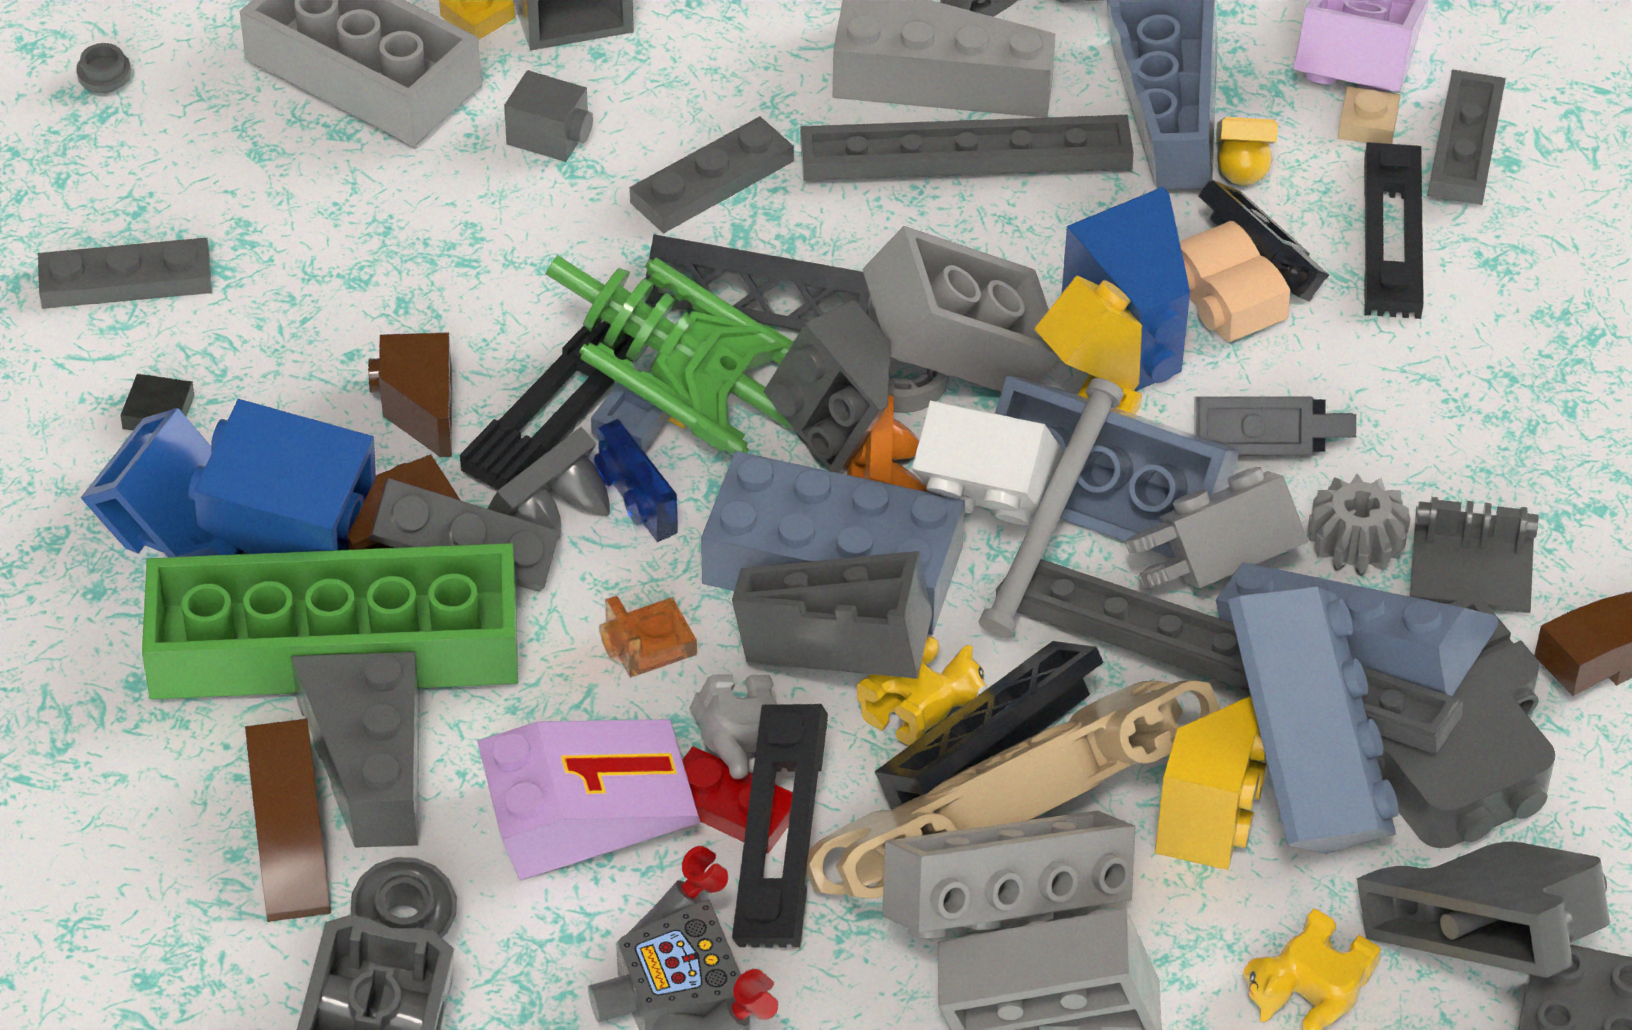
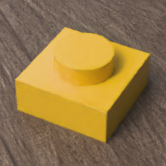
[439,0,515,40]

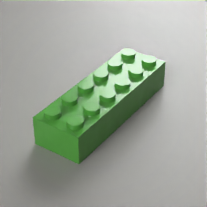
[142,543,518,699]

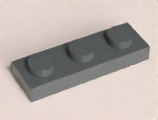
[1428,69,1506,205]
[629,116,794,234]
[38,237,212,309]
[369,478,560,592]

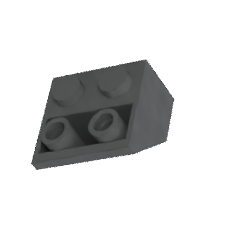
[763,299,891,474]

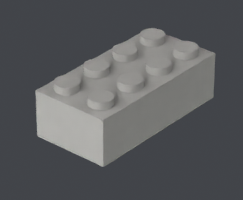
[239,0,481,146]

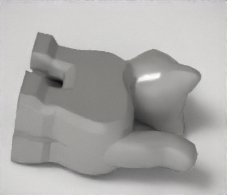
[689,674,796,786]

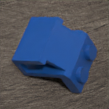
[80,408,244,557]

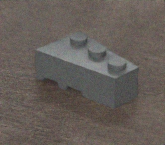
[732,551,932,679]
[291,652,419,848]

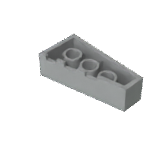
[833,0,1055,118]

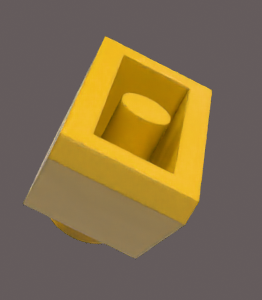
[1034,275,1142,391]

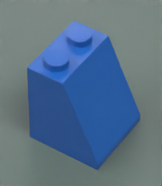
[1061,187,1190,391]
[189,399,376,554]

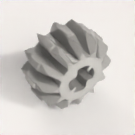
[1308,473,1411,575]

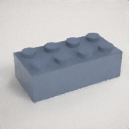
[701,451,965,635]

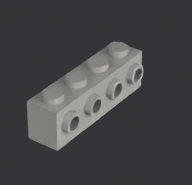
[883,810,1135,939]

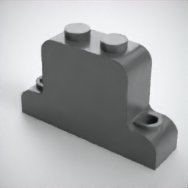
[1377,640,1555,848]
[1357,842,1610,978]

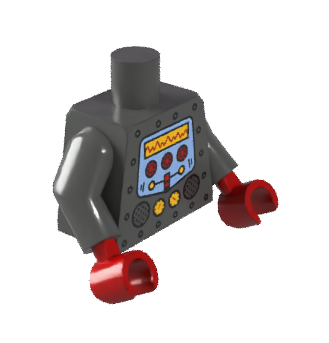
[588,846,778,1030]

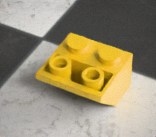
[1155,696,1267,870]

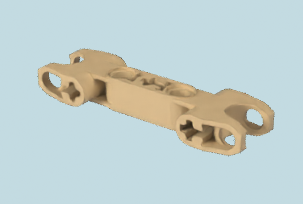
[806,681,1220,899]

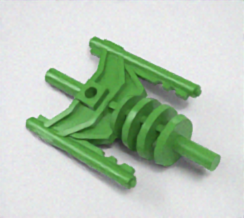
[545,255,794,455]

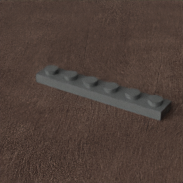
[800,114,1134,180]

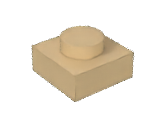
[1338,86,1401,144]

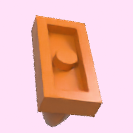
[847,395,930,493]

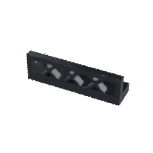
[645,234,871,330]
[874,641,1104,810]

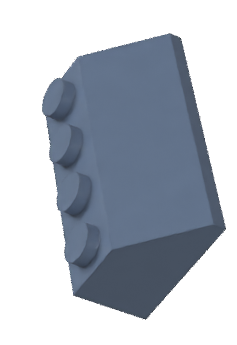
[994,376,1240,558]
[1216,562,1498,696]
[1227,586,1399,854]

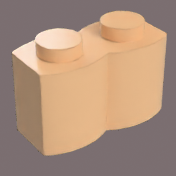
[1180,221,1290,342]

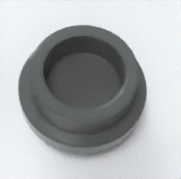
[76,43,131,93]

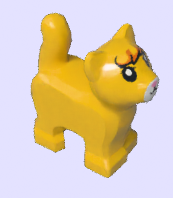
[857,636,988,746]
[1243,908,1381,1030]

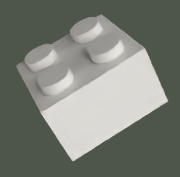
[912,400,1064,525]

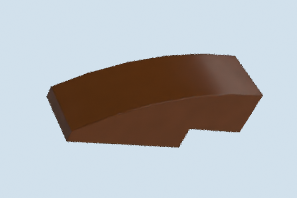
[1534,592,1632,696]
[245,718,331,922]

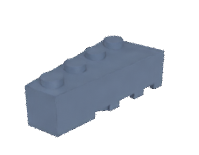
[1107,0,1218,189]

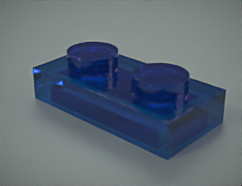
[594,419,678,542]

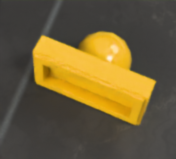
[1216,117,1278,186]

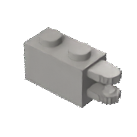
[1125,467,1308,589]

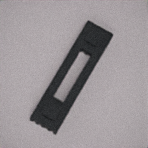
[1364,142,1424,319]
[460,321,634,490]
[732,704,828,947]

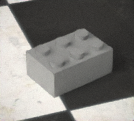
[862,226,1061,392]

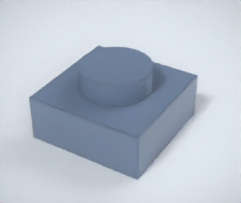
[591,383,671,454]

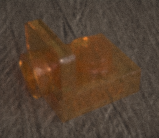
[599,595,697,678]

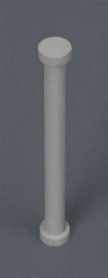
[978,378,1123,638]

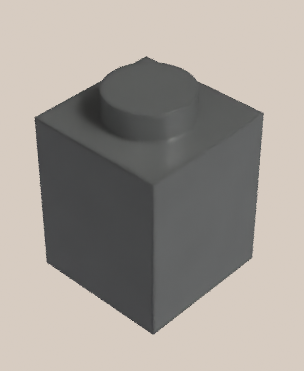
[504,70,593,162]

